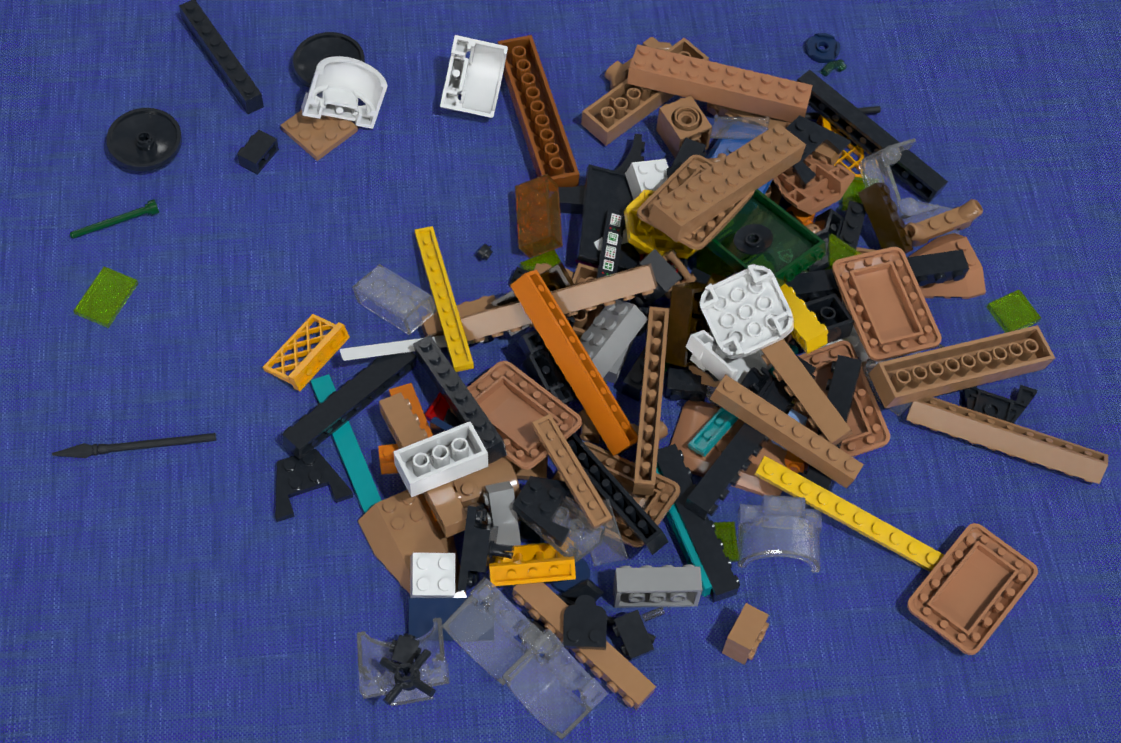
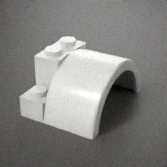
[440,35,508,118]
[301,56,388,129]
[686,330,772,384]

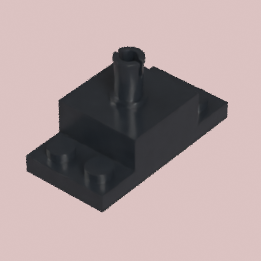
[458,502,514,591]

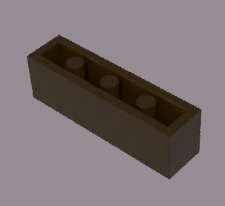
[858,182,913,254]

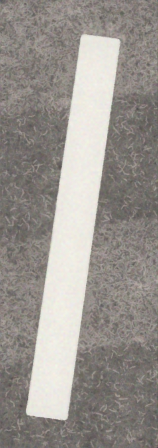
[340,335,489,361]

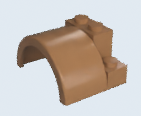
[453,456,524,525]

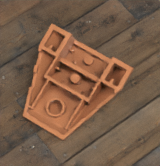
[773,155,855,215]
[909,233,986,299]

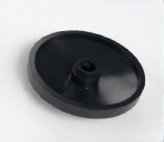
[293,32,365,88]
[106,108,182,171]

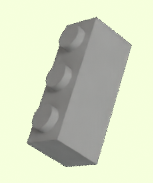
[483,481,521,546]

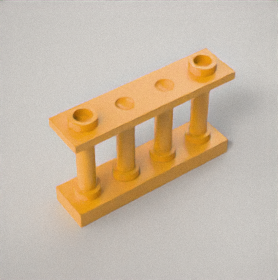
[489,541,576,587]

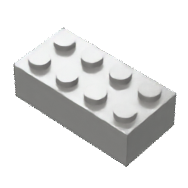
[580,300,648,378]
[613,565,702,608]

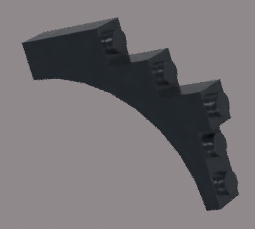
[556,134,645,214]

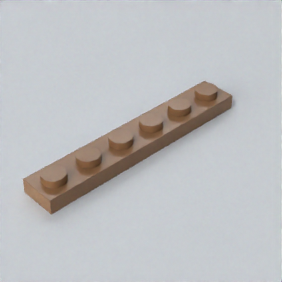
[532,414,612,530]

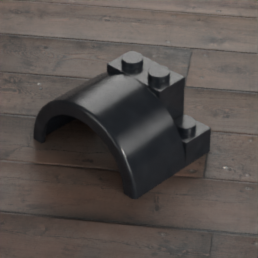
[518,316,607,405]

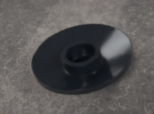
[734,224,773,255]

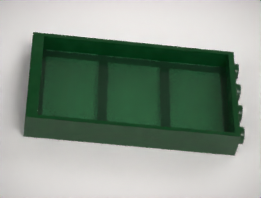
[706,189,826,287]

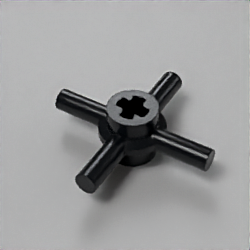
[380,649,436,706]

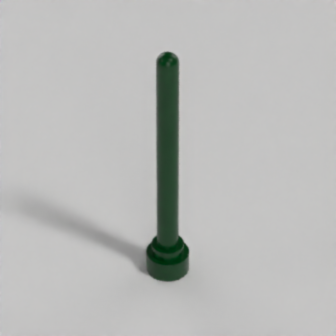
[70,199,159,239]

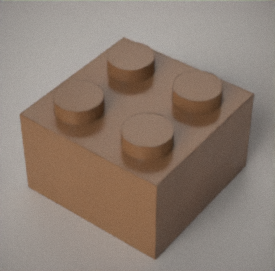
[722,603,769,665]

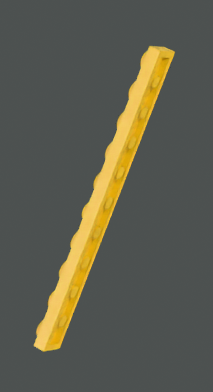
[415,226,474,372]
[754,456,944,572]

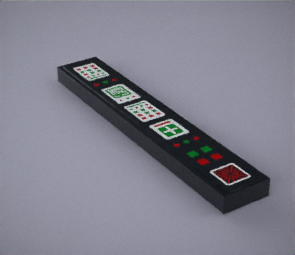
[596,208,625,306]

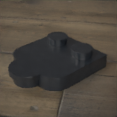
[563,595,607,650]

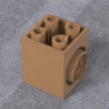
[656,96,712,158]

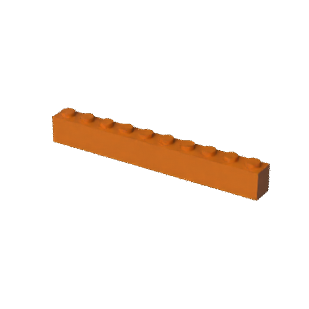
[510,270,638,456]

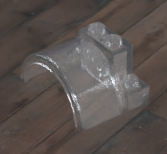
[738,495,822,572]
[442,577,548,685]
[357,618,450,706]
[502,629,608,739]

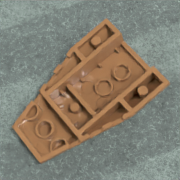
[358,490,467,598]

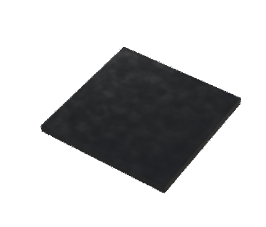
[577,164,688,282]

